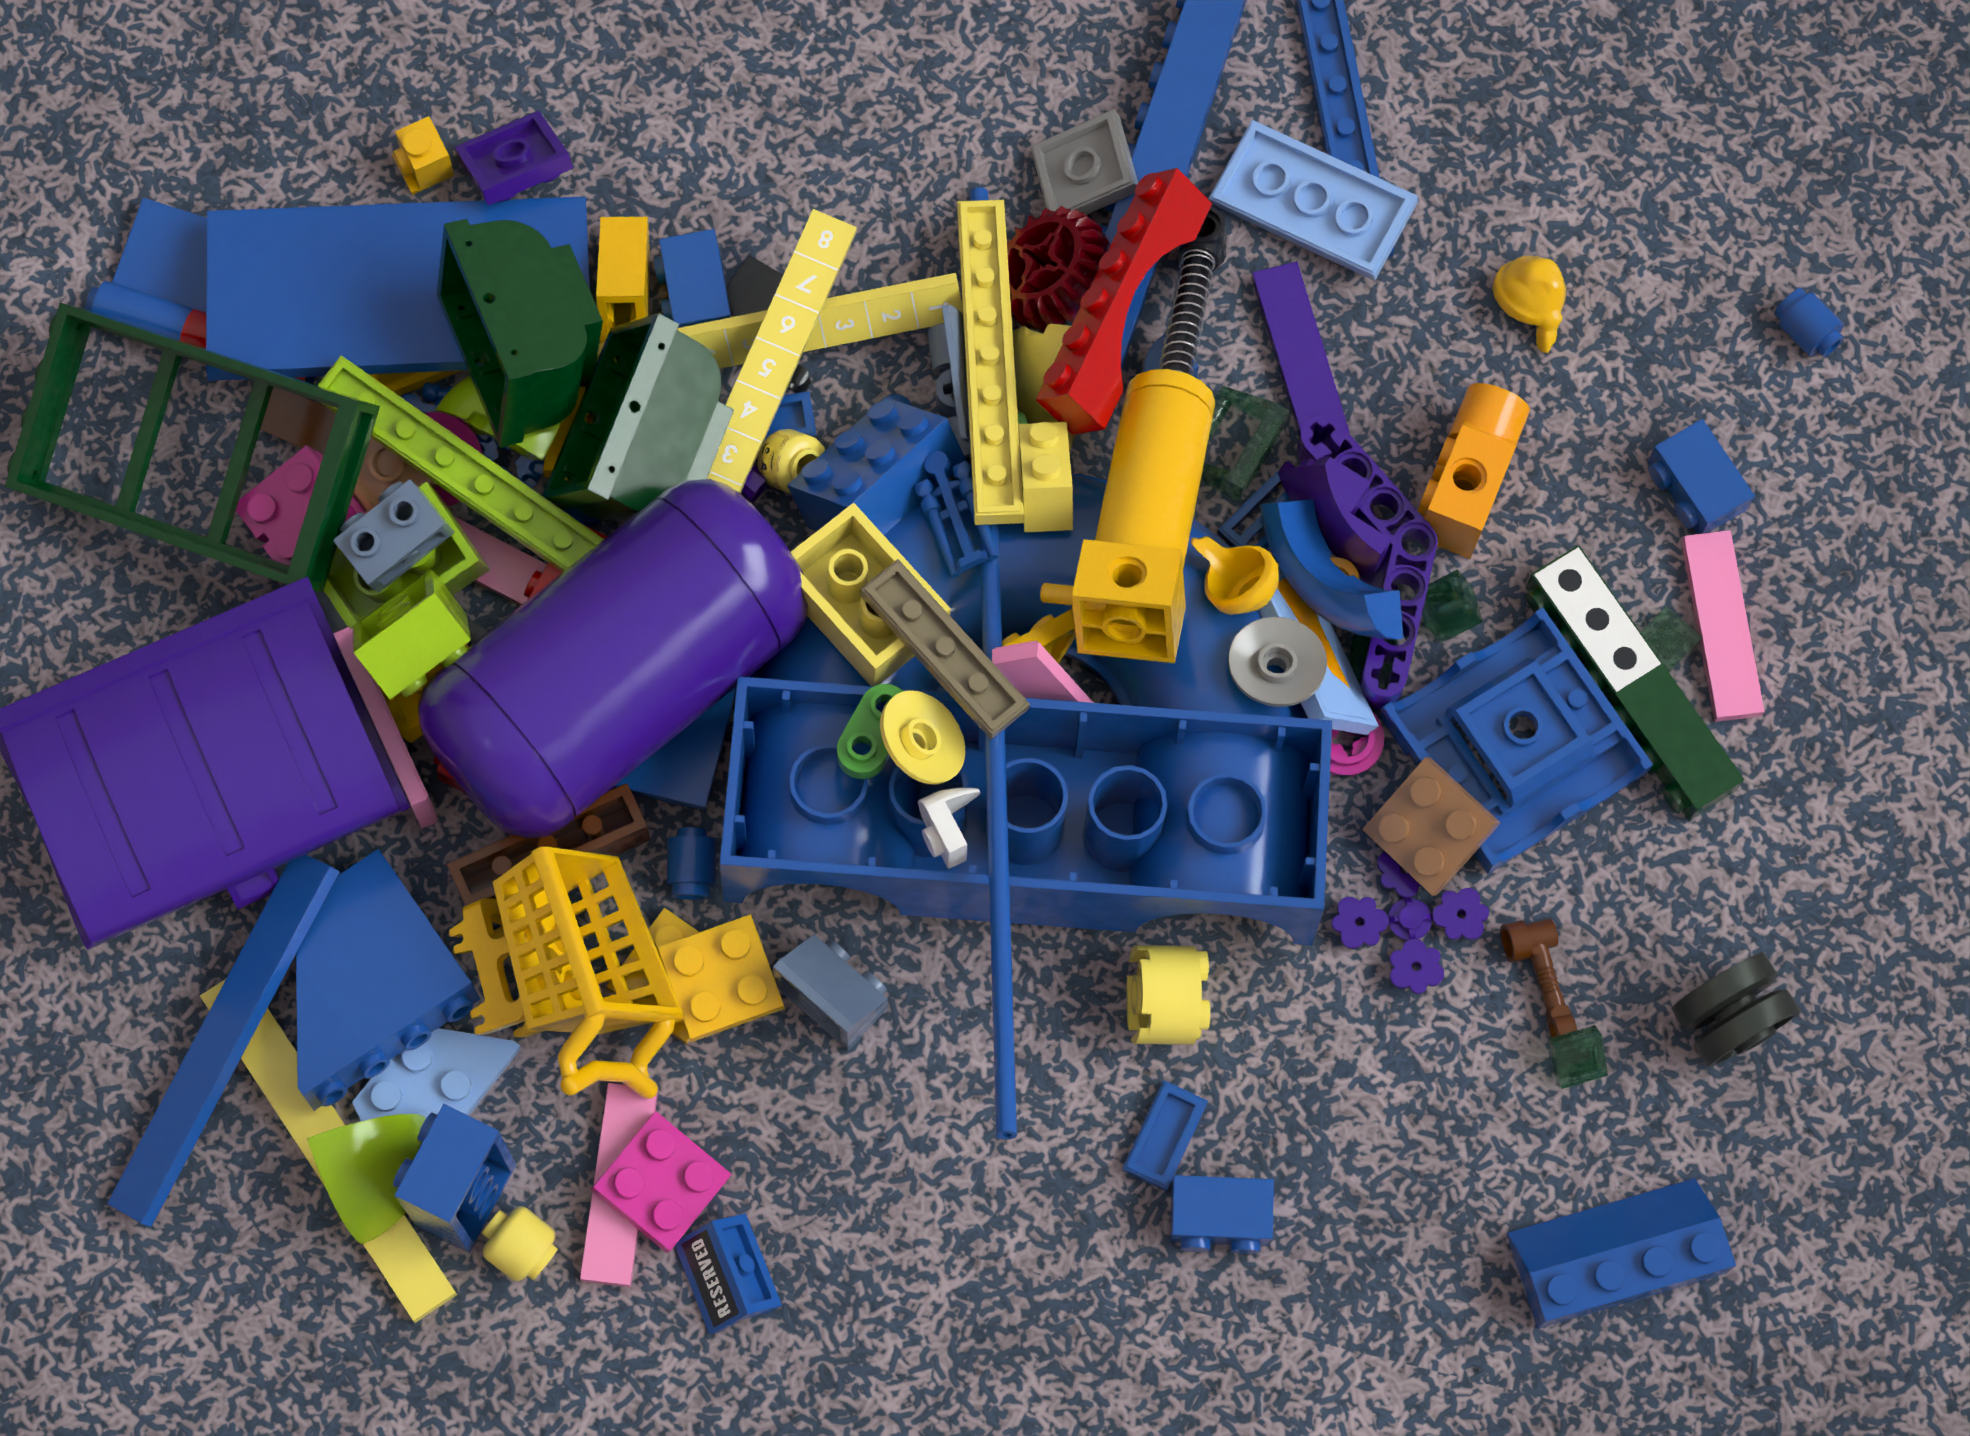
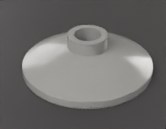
[1228,617,1327,707]

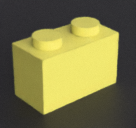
[1018,422,1073,532]

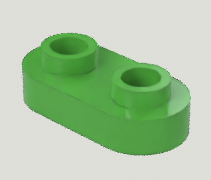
[837,684,904,779]

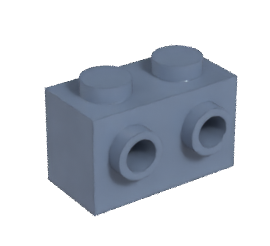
[333,479,455,593]

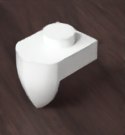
[918,788,981,869]

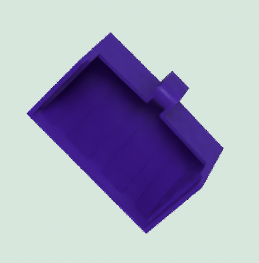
[0,576,410,950]

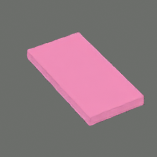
[333,627,438,829]

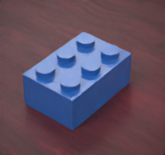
[787,397,967,535]

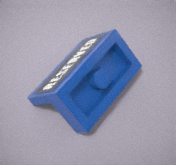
[675,1213,782,1334]

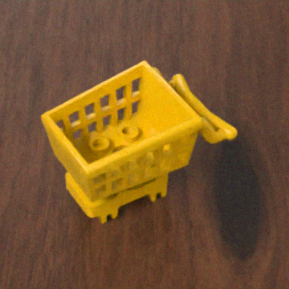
[449,847,684,1099]

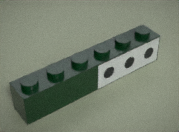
[1525,545,1745,821]

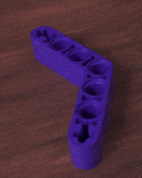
[1297,414,1438,709]

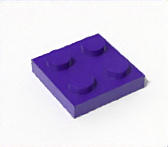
[454,110,574,206]

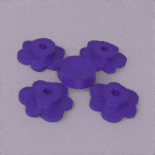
[1332,852,1489,995]

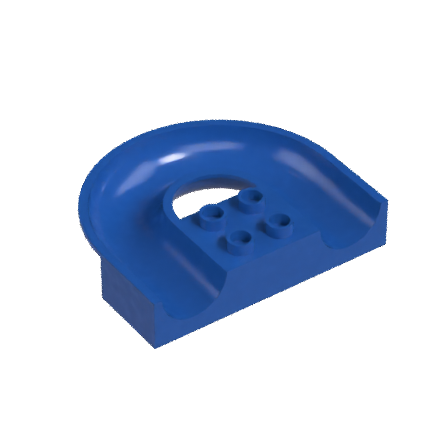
[720,473,1332,945]

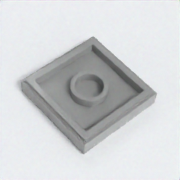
[1030,109,1138,215]

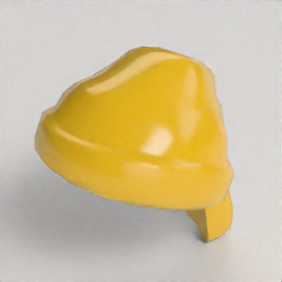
[1492,255,1566,353]
[1190,536,1279,615]

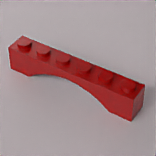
[1036,168,1212,435]

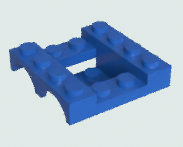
[1379,607,1653,875]

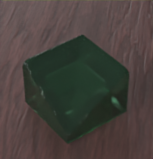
[1422,569,1483,642]

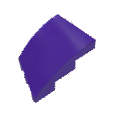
[1278,457,1391,583]

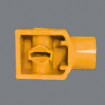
[1418,383,1530,559]

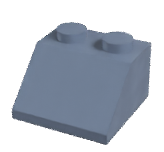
[773,934,888,1051]

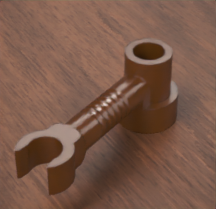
[1500,918,1578,1045]

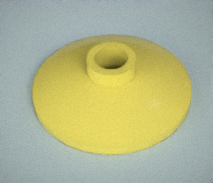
[880,691,965,785]

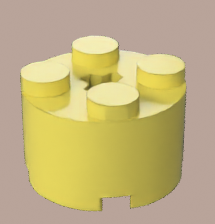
[1126,945,1210,1045]

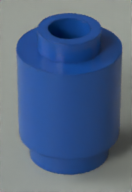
[1774,288,1844,357]
[666,827,716,900]

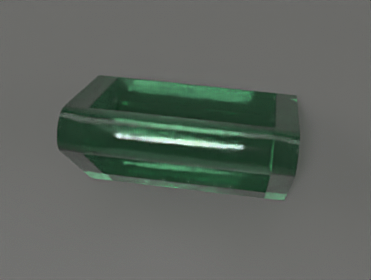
[1200,386,1290,503]

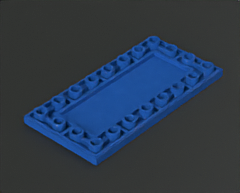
[206,196,590,381]

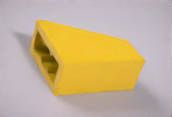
[596,217,650,343]

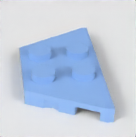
[352,1028,521,1121]

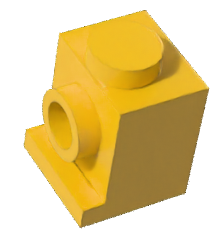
[392,116,454,195]

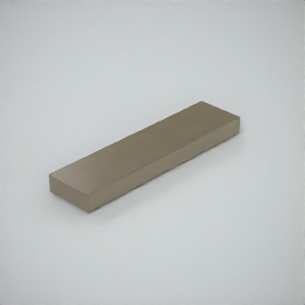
[860,559,1030,740]

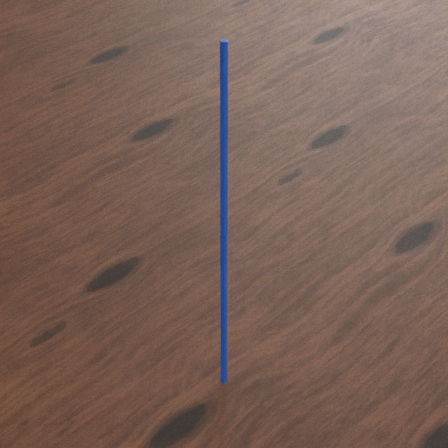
[970,187,1017,1140]

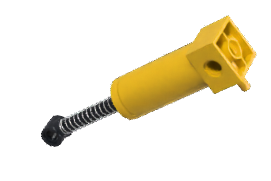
[1040,207,1226,663]

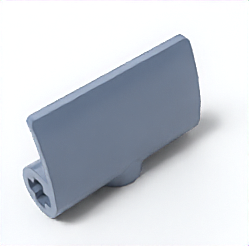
[927,305,971,466]

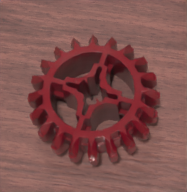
[1007,206,1111,332]

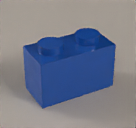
[653,229,731,328]
[1648,418,1755,534]
[1170,1175,1274,1254]

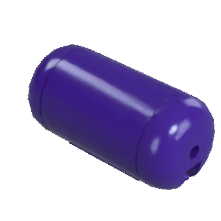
[418,479,808,838]

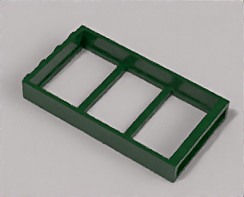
[4,303,380,592]

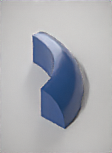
[1260,499,1404,639]

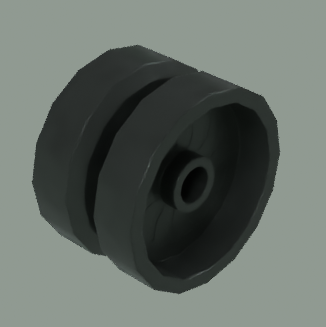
[1671,952,1802,1068]

